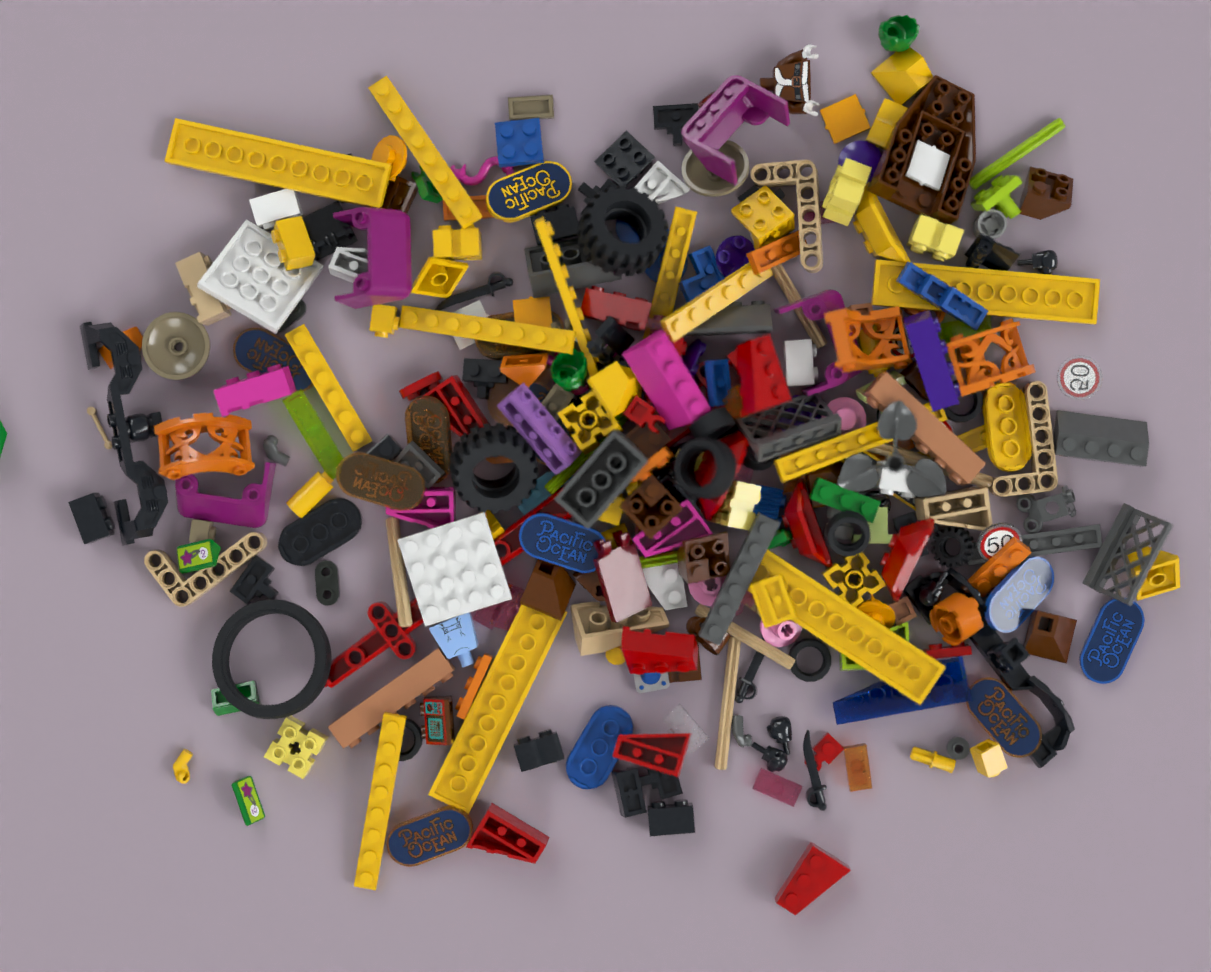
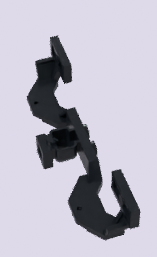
[80,322,168,546]
[903,567,1075,768]

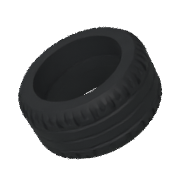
[674,437,737,499]

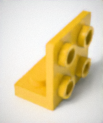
[731,186,795,249]

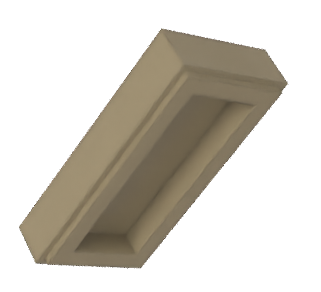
[508,95,554,121]

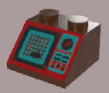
[420,695,455,746]

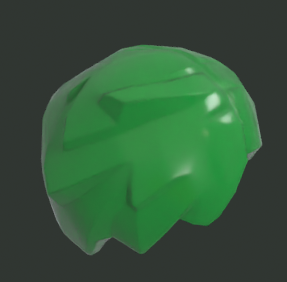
[878,15,919,52]
[550,348,587,392]

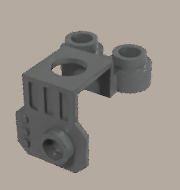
[1016,485,1076,534]

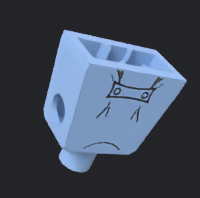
[429,612,479,668]

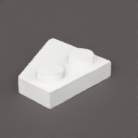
[634,161,690,204]
[643,563,688,610]

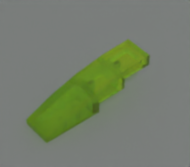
[282,388,346,479]

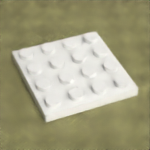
[197,219,324,334]
[397,512,512,626]

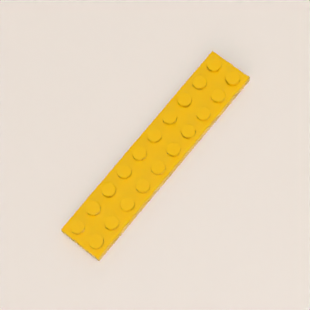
[164,118,392,208]
[871,260,1100,325]
[747,550,946,705]
[428,604,568,815]

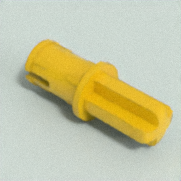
[910,746,956,773]

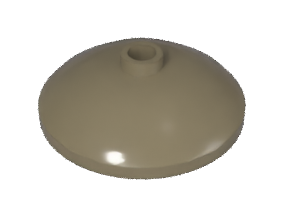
[681,140,749,197]
[142,312,210,380]

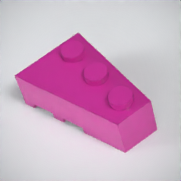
[214,364,297,417]
[385,487,456,529]
[632,498,713,557]

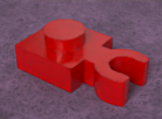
[623,396,666,434]
[804,732,844,772]

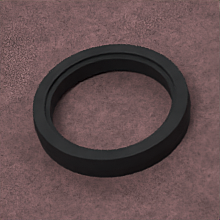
[212,600,332,719]

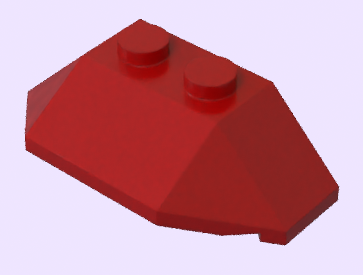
[694,432,749,521]
[782,478,833,568]
[880,518,935,602]

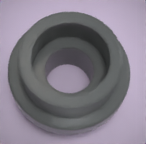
[947,737,970,760]

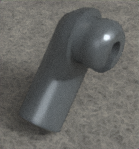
[263,435,290,467]
[732,715,752,748]

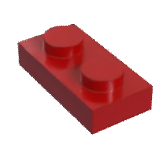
[923,641,972,659]

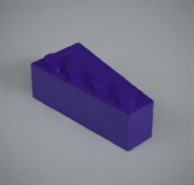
[903,310,961,411]

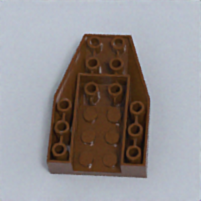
[867,75,976,225]

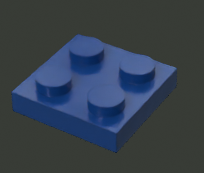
[495,118,544,168]

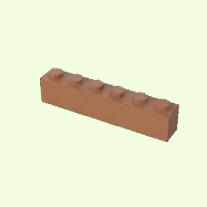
[863,372,986,485]
[328,647,456,749]

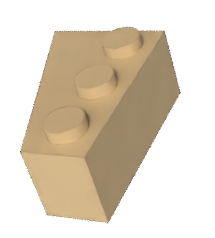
[914,486,993,532]

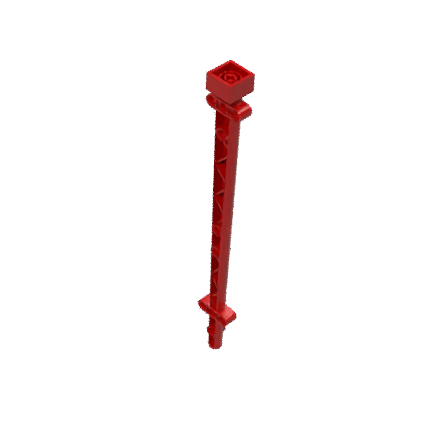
[324,340,750,688]

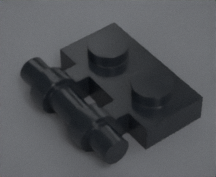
[587,316,635,366]

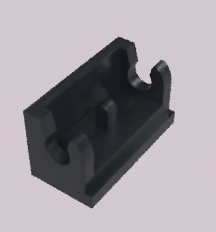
[611,767,647,818]

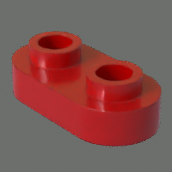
[399,371,443,401]

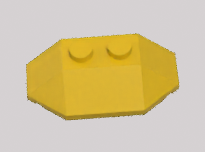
[853,182,911,264]

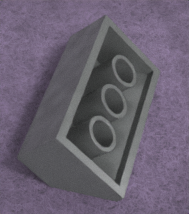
[524,231,622,297]
[682,301,773,337]
[1053,410,1149,467]
[554,429,649,530]

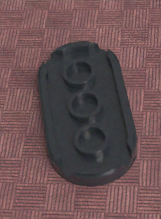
[278,498,362,566]

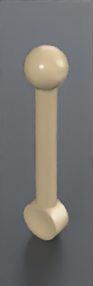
[87,407,113,449]

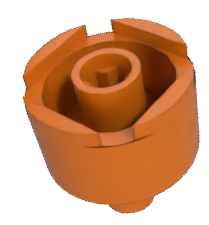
[929,593,984,646]

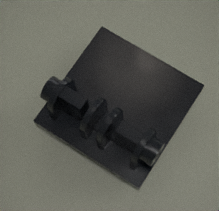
[594,131,655,188]
[303,201,358,260]
[964,233,1020,271]
[653,466,701,512]

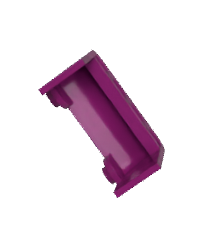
[682,75,790,185]
[333,207,412,309]
[774,289,863,396]
[175,459,276,528]

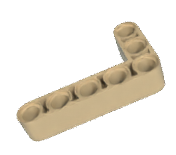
[750,160,823,273]
[989,381,1058,497]
[144,532,267,607]

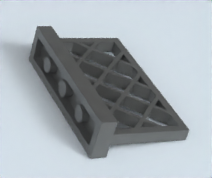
[735,393,842,463]
[1083,503,1173,606]

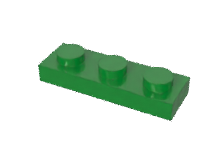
[809,477,881,523]

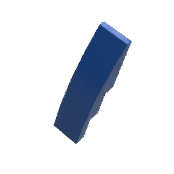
[896,262,988,330]

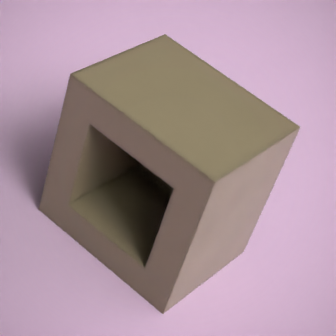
[189,519,216,542]

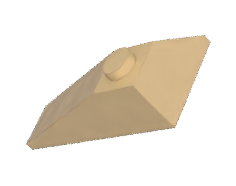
[571,601,669,656]

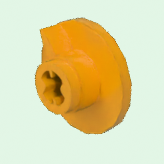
[371,135,407,182]
[856,595,896,629]

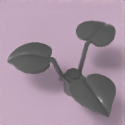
[837,400,946,497]

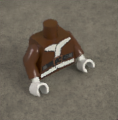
[760,44,820,116]

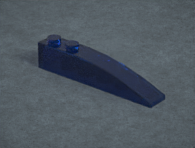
[833,656,973,725]

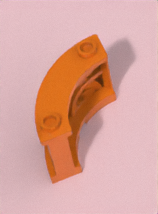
[824,306,913,372]
[946,318,1036,396]
[154,413,255,480]

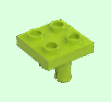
[970,175,1023,219]

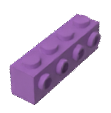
[497,383,582,475]

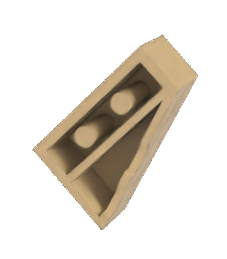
[175,252,232,326]

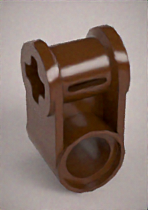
[900,359,929,401]
[572,570,605,602]
[686,616,731,655]

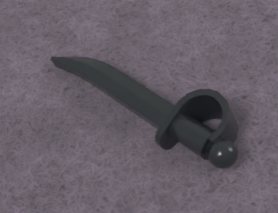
[435,272,513,311]
[735,638,765,703]
[803,730,827,811]

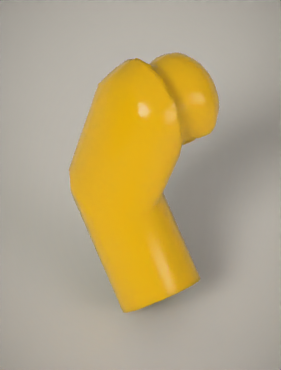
[173,749,193,784]

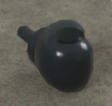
[1017,250,1058,275]
[918,570,949,607]
[767,716,792,755]
[751,742,788,772]

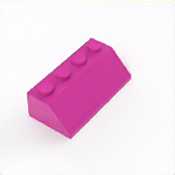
[622,329,711,430]

